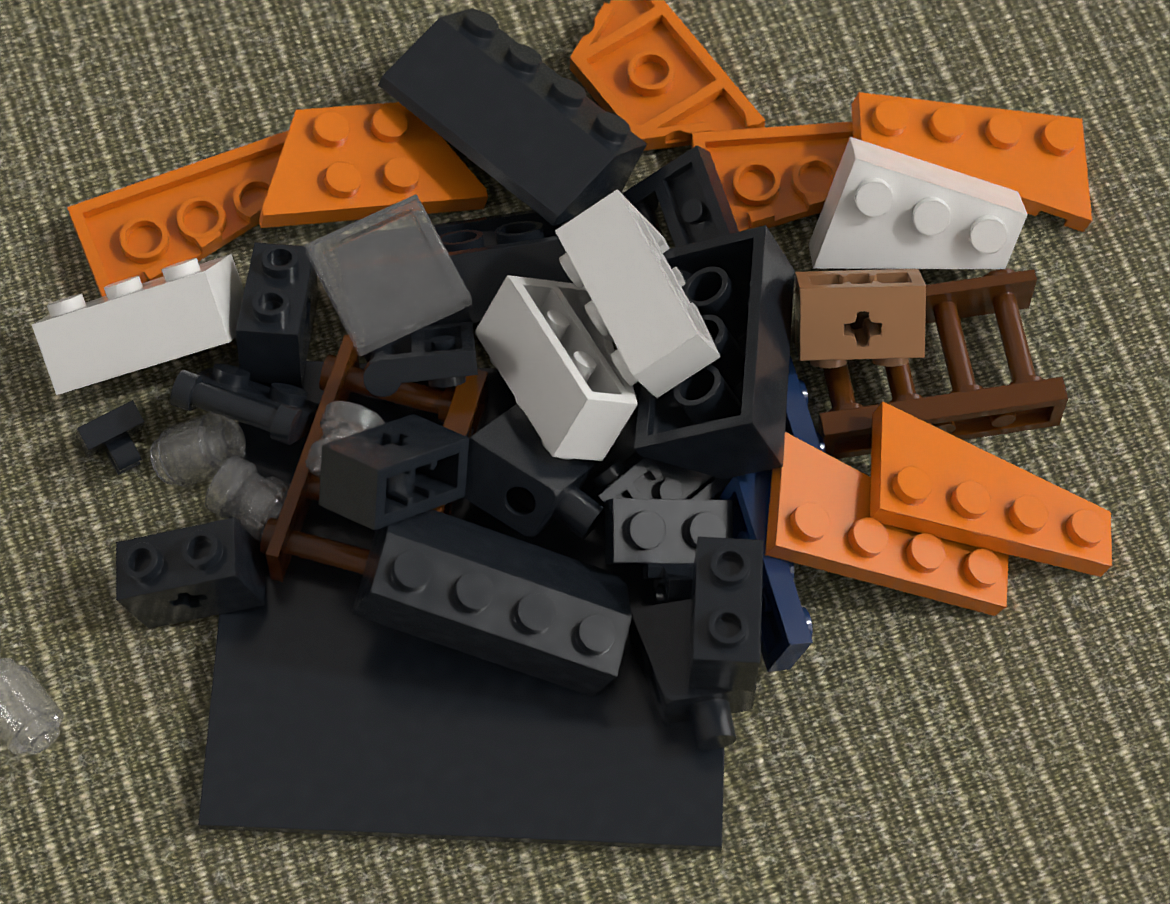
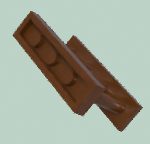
[791,268,1068,459]
[260,334,489,582]

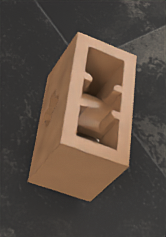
[795,269,926,368]

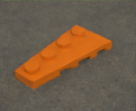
[851,92,1092,232]
[691,122,853,231]
[67,130,289,297]
[870,401,1112,577]
[765,432,1009,616]

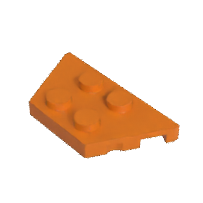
[570,0,765,151]
[259,102,488,228]

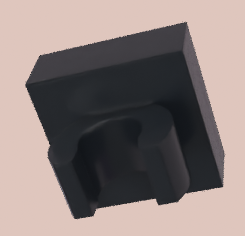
[76,400,144,476]

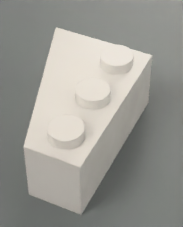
[809,137,1028,269]
[555,189,721,398]
[32,254,244,395]
[475,275,638,461]

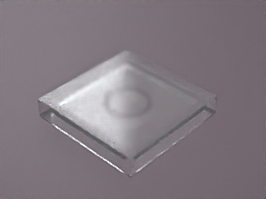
[305,194,472,356]

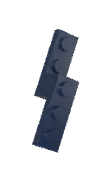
[717,356,826,672]

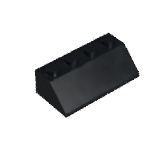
[378,8,647,226]
[336,210,574,343]
[634,225,795,479]
[352,509,632,697]

